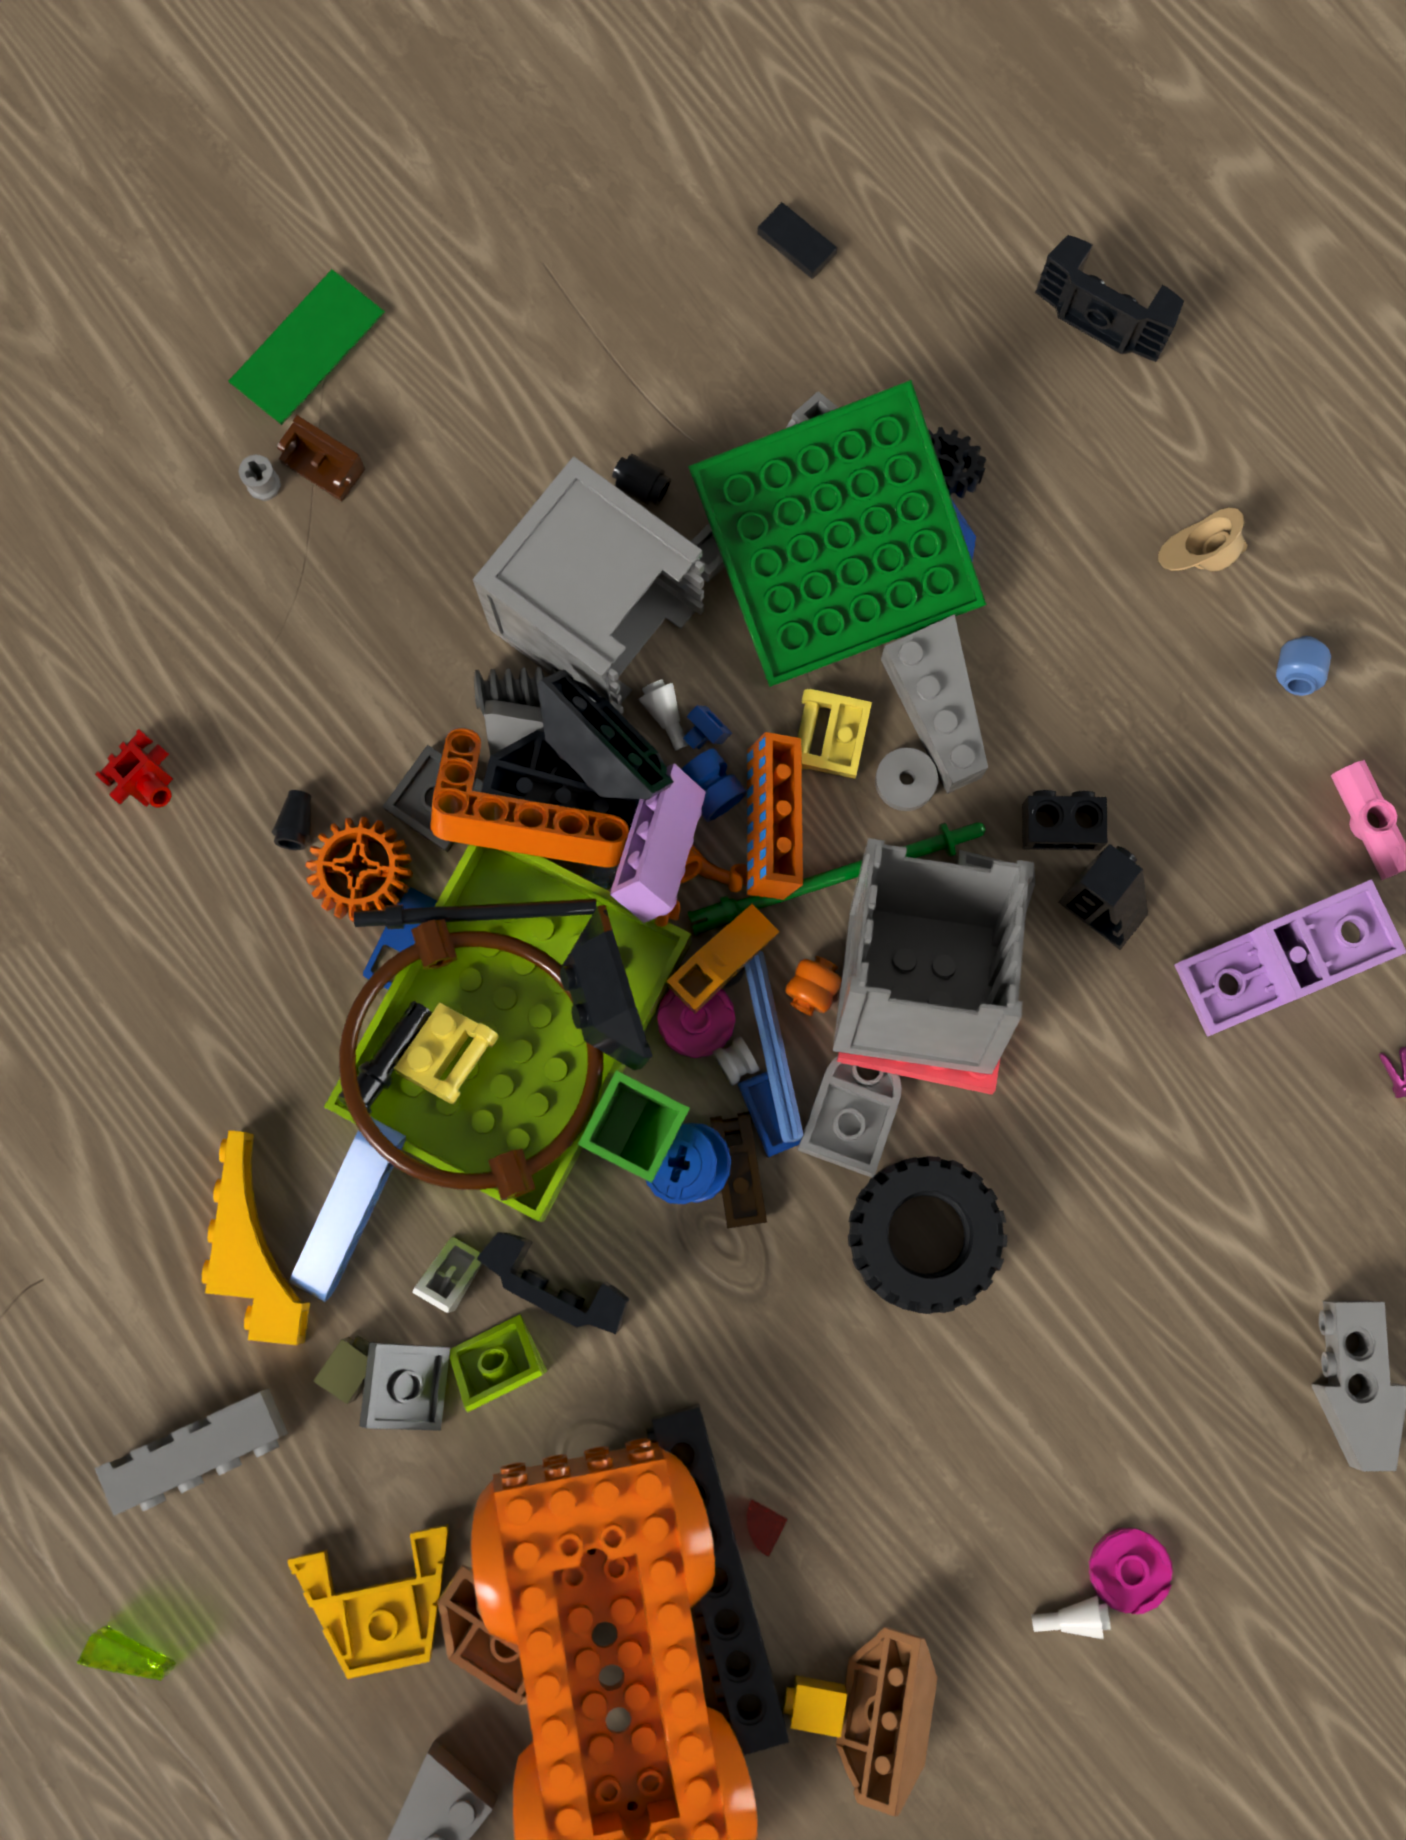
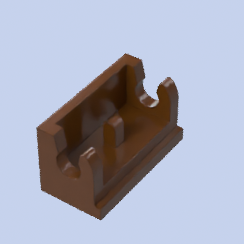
[277,415,365,502]

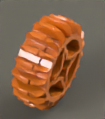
[306,817,413,922]

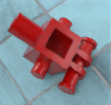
[95,729,173,808]

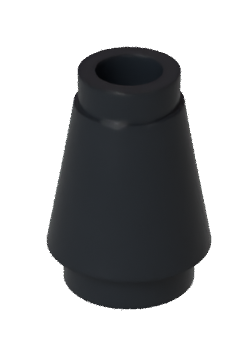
[272,790,311,851]

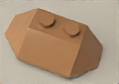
[438,1564,527,1705]
[836,1627,937,1817]

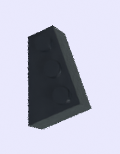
[1058,844,1148,950]

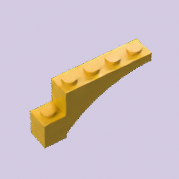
[201,1130,310,1345]

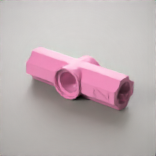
[1331,760,1406,880]

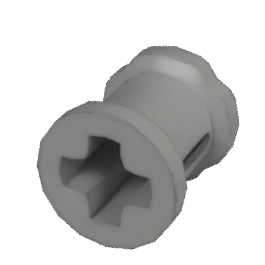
[238,454,281,501]

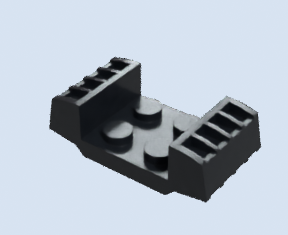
[1035,235,1184,362]
[477,1232,629,1334]

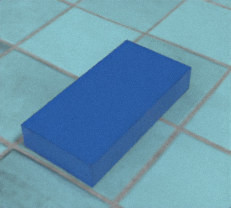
[737,1072,801,1158]

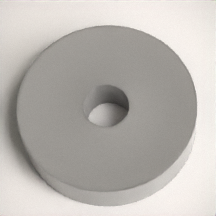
[875,748,938,811]

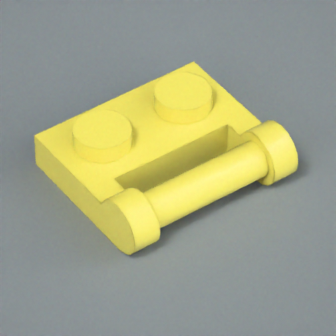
[798,689,872,779]
[394,1002,499,1104]

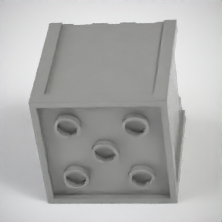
[472,456,704,714]
[833,838,1034,1075]

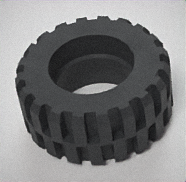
[847,1156,1008,1314]

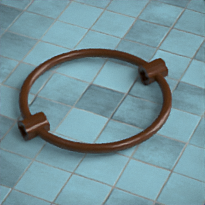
[339,919,604,1201]

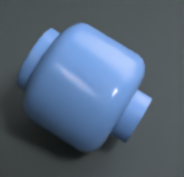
[1276,636,1331,696]

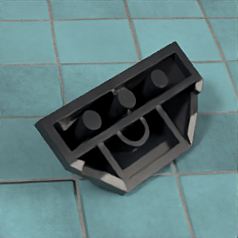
[537,669,674,799]
[481,730,639,835]
[560,905,653,1071]

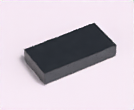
[757,202,837,279]

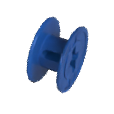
[646,1123,731,1205]

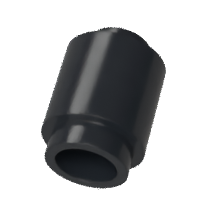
[612,454,671,506]

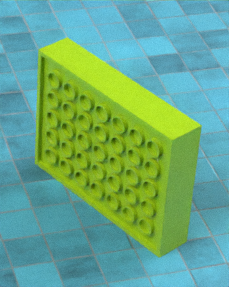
[324,845,692,1222]

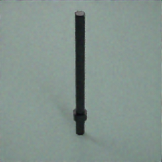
[354,898,597,930]

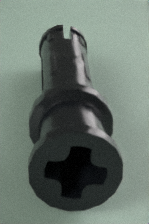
[338,1001,432,1115]

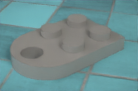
[798,1056,902,1178]

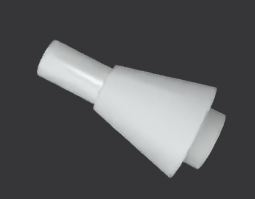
[638,679,689,751]
[1032,1596,1111,1639]

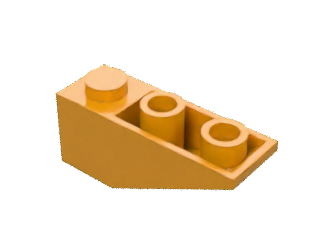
[666,904,780,1014]

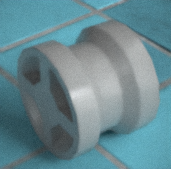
[713,1036,759,1086]

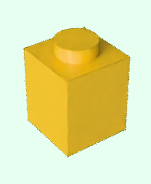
[783,1675,847,1738]

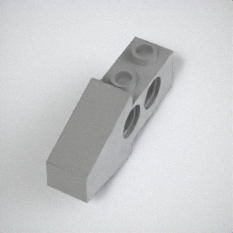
[1312,1301,1406,1471]

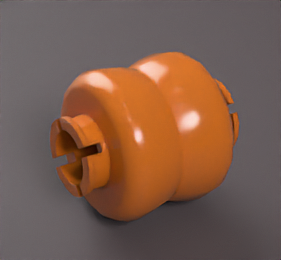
[785,956,842,1016]

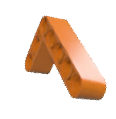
[431,728,629,867]

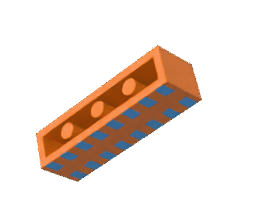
[747,732,803,900]

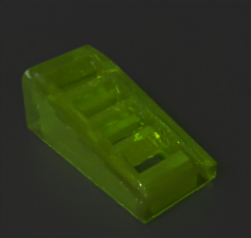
[77,1625,176,1681]

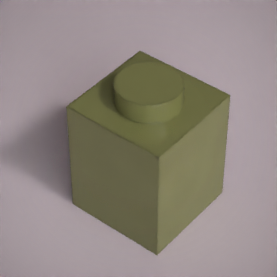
[314,1336,370,1404]

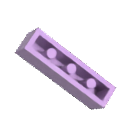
[610,763,706,923]

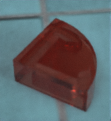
[747,1498,788,1557]

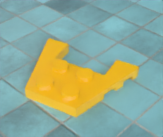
[287,1524,449,1679]

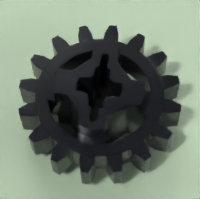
[928,427,986,499]

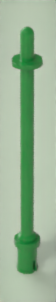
[687,822,986,936]

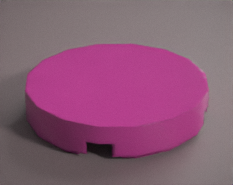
[657,989,736,1059]
[1089,1528,1173,1614]

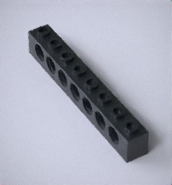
[646,1404,789,1756]

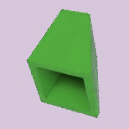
[578,1070,690,1183]

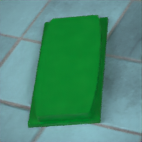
[228,269,385,425]

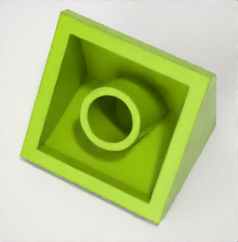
[449,1314,547,1412]

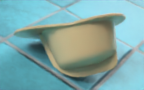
[1158,508,1248,572]

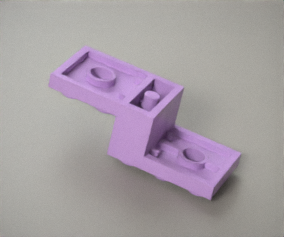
[1174,879,1406,1037]

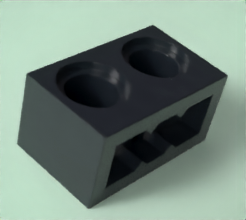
[1022,790,1108,851]

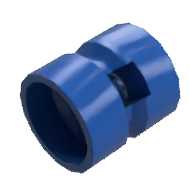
[681,748,747,822]

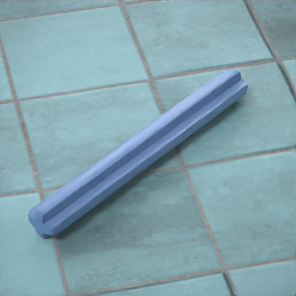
[744,951,803,1143]

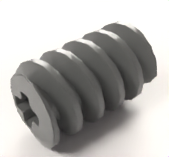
[474,667,553,716]

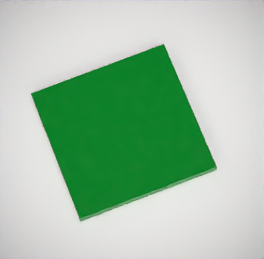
[688,380,987,687]

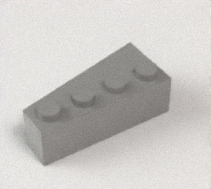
[388,1740,498,1840]

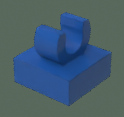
[683,705,732,749]

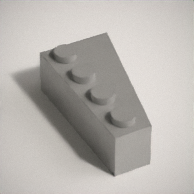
[881,614,988,794]
[95,1389,288,1516]

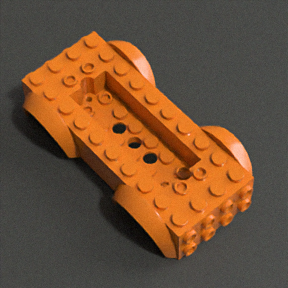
[471,1438,758,1840]

